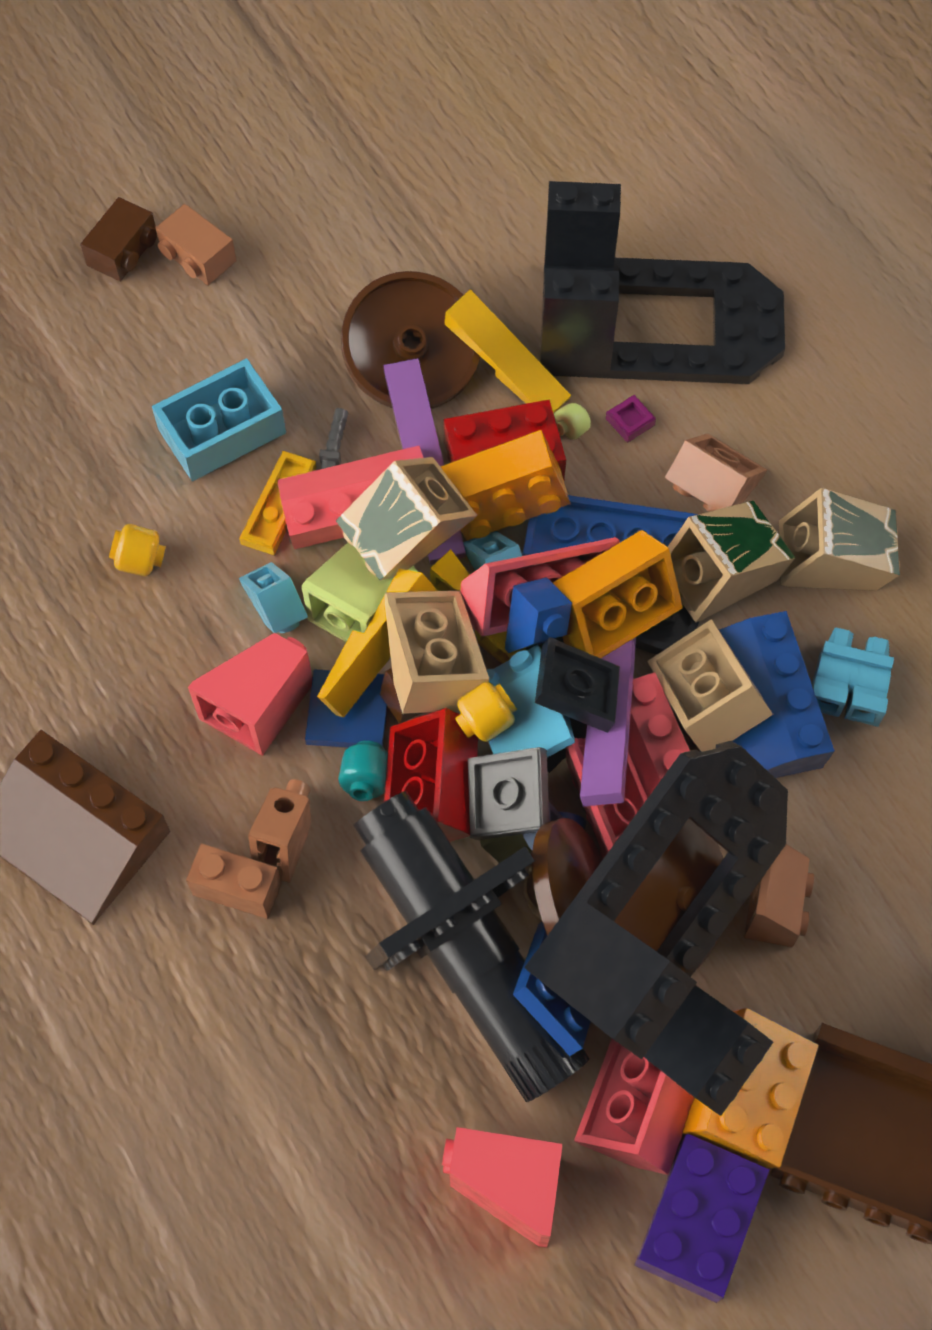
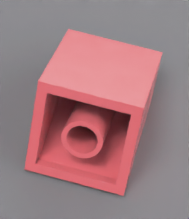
[188,633,313,756]
[442,1127,563,1248]

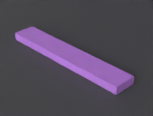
[383,358,466,565]
[580,637,636,807]

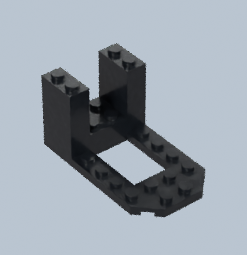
[540,181,785,384]
[524,741,788,1116]

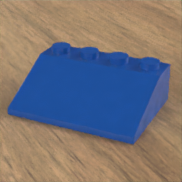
[699,611,835,778]

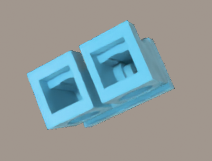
[812,628,894,727]

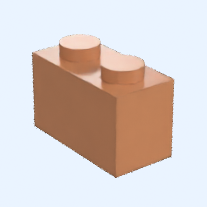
[156,204,237,285]
[186,843,282,919]

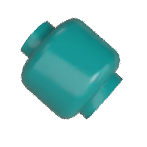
[338,740,388,801]

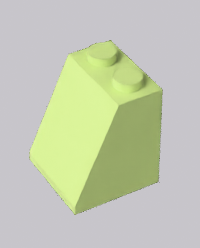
[302,543,418,642]

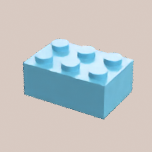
[152,358,286,482]

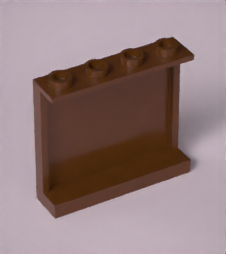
[770,1023,932,1244]

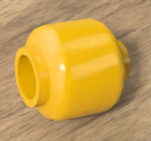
[109,524,166,576]
[455,682,518,742]

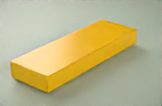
[239,451,317,555]

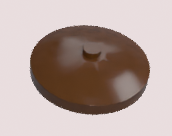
[341,271,480,409]
[532,818,603,935]
[614,819,724,969]

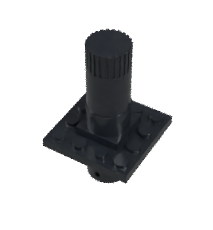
[354,790,590,1102]

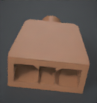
[248,779,311,883]

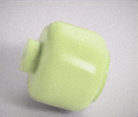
[554,403,591,440]

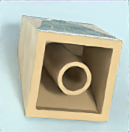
[336,457,477,581]
[779,488,900,591]
[668,501,796,622]

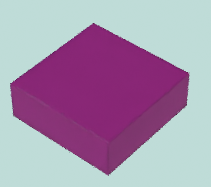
[606,395,656,443]

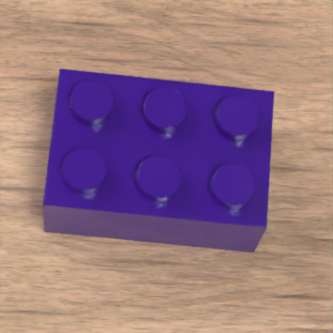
[634,1133,770,1303]

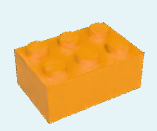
[441,430,570,541]
[553,530,683,658]
[682,1008,819,1168]

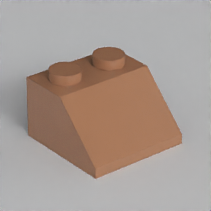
[665,433,767,512]
[744,844,814,947]

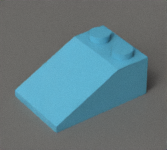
[487,645,575,757]

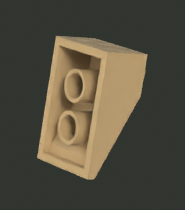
[384,590,489,714]
[647,619,773,752]

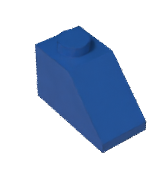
[505,577,572,653]

